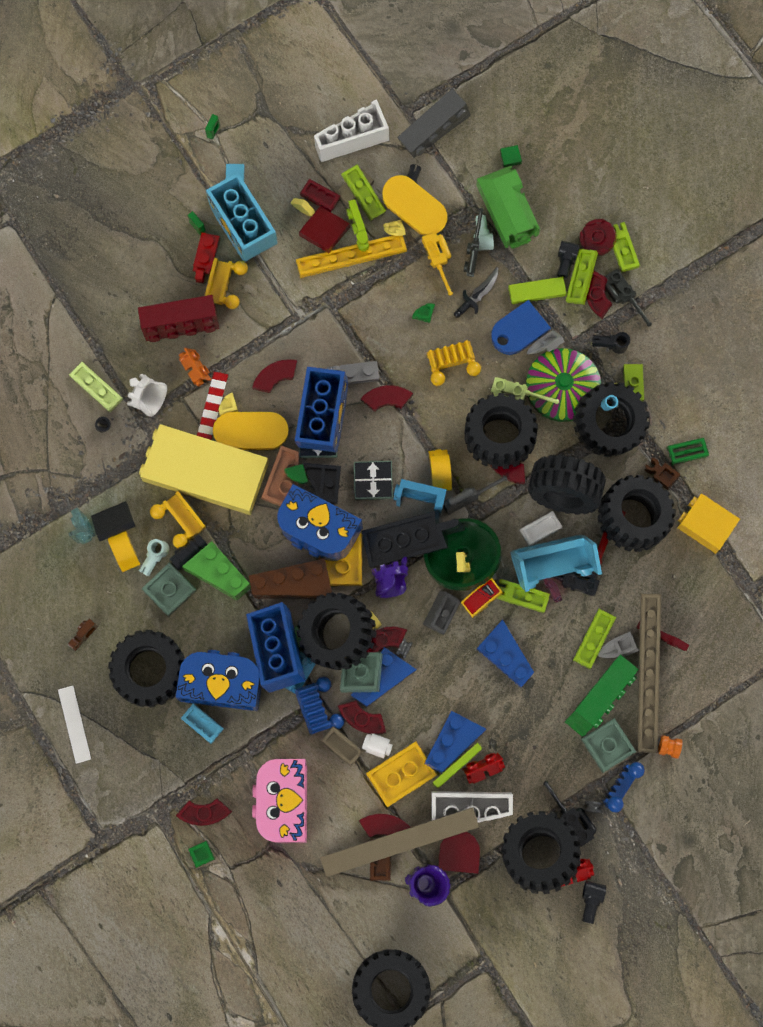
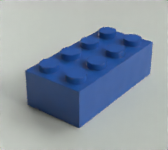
[246,602,306,693]

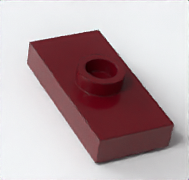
[300,179,341,213]

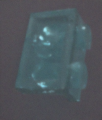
[68,507,96,544]

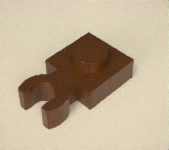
[645,458,680,490]
[67,619,98,651]

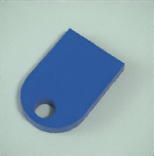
[491,300,551,355]

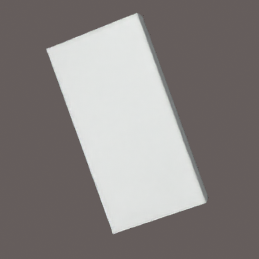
[519,511,563,546]

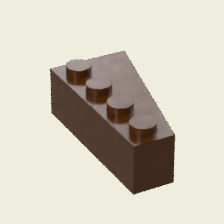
[249,558,332,600]

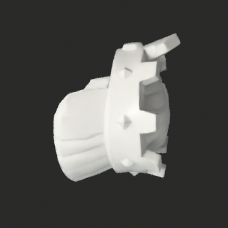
[127,374,167,417]

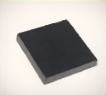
[91,501,135,542]

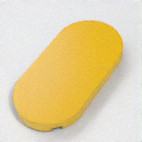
[382,175,447,236]
[213,412,289,450]

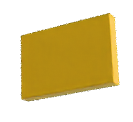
[325,532,362,586]
[366,742,437,808]

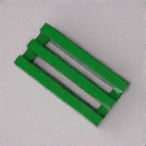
[667,438,709,465]

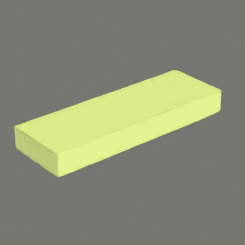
[69,362,123,413]

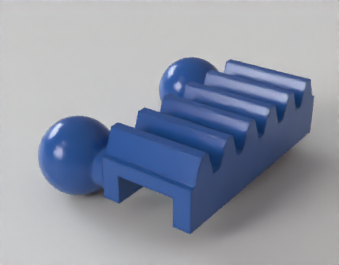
[294,677,345,735]
[602,762,645,813]

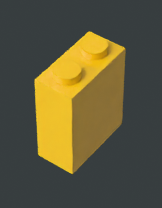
[677,493,740,554]

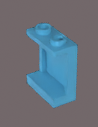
[393,479,447,513]

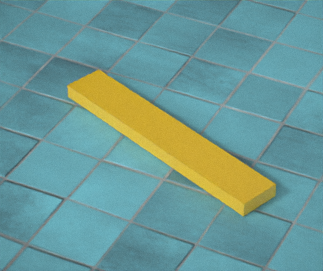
[296,235,407,278]

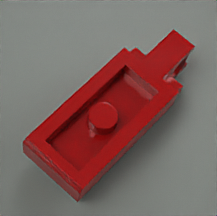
[193,232,220,284]

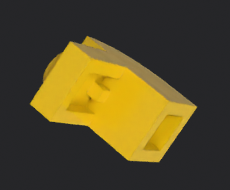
[428,449,452,491]
[108,531,140,572]

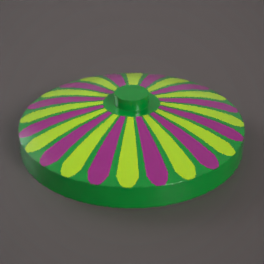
[526,348,601,422]

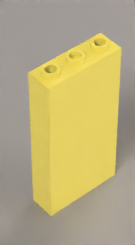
[139,424,269,515]

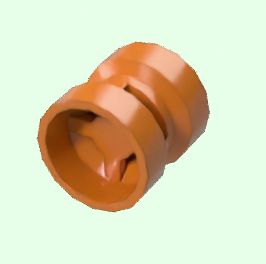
[658,735,683,759]

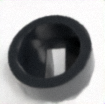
[95,417,111,433]

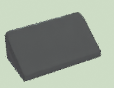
[423,591,461,635]

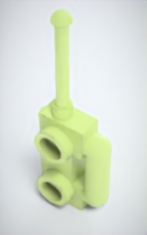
[491,377,559,404]

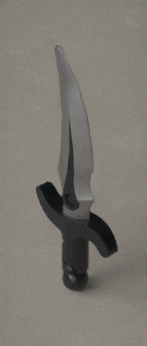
[454,267,498,318]

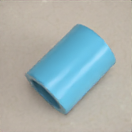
[601,395,618,411]

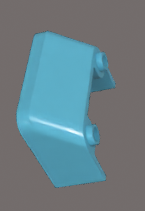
[510,535,602,592]

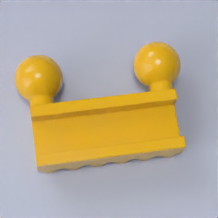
[205,258,248,309]
[427,340,481,386]
[150,491,206,548]

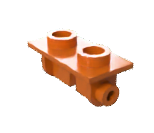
[179,348,212,387]

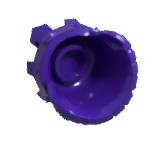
[371,557,408,598]
[405,864,451,907]

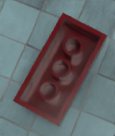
[138,295,220,342]

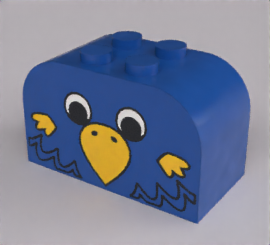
[295,367,348,453]
[277,484,363,561]
[176,650,261,711]

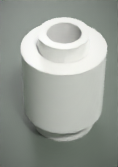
[362,734,393,759]

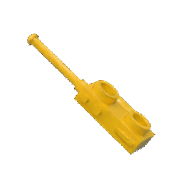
[422,232,453,296]

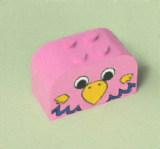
[252,759,307,843]

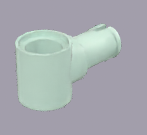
[474,215,494,251]
[138,539,170,576]

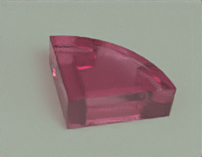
[544,578,562,603]

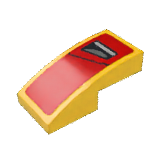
[461,578,503,618]

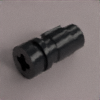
[169,532,208,570]

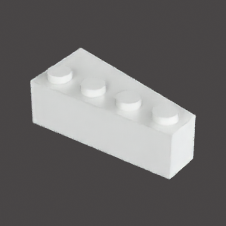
[314,99,389,162]
[431,791,513,823]

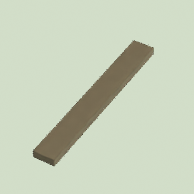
[637,594,661,753]
[320,807,480,877]

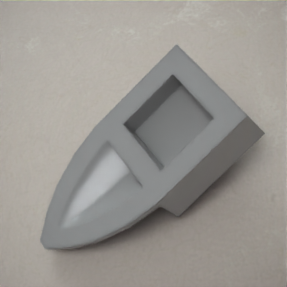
[527,330,564,355]
[598,631,639,658]

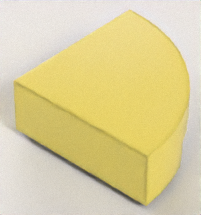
[291,198,315,216]
[383,220,406,236]
[219,393,238,416]
[456,552,471,572]

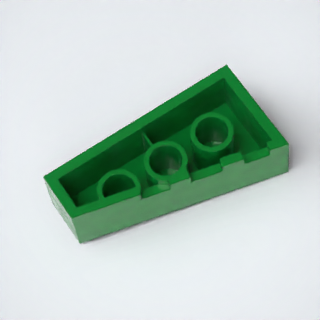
[565,654,639,737]

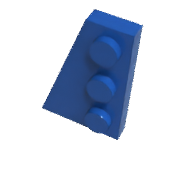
[477,619,534,688]
[351,647,417,707]
[424,711,486,773]

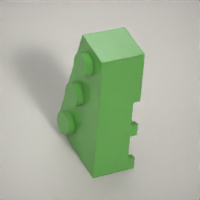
[182,541,251,600]

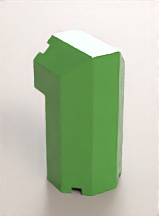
[476,166,540,248]

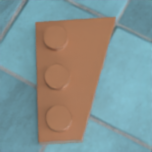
[261,445,299,506]

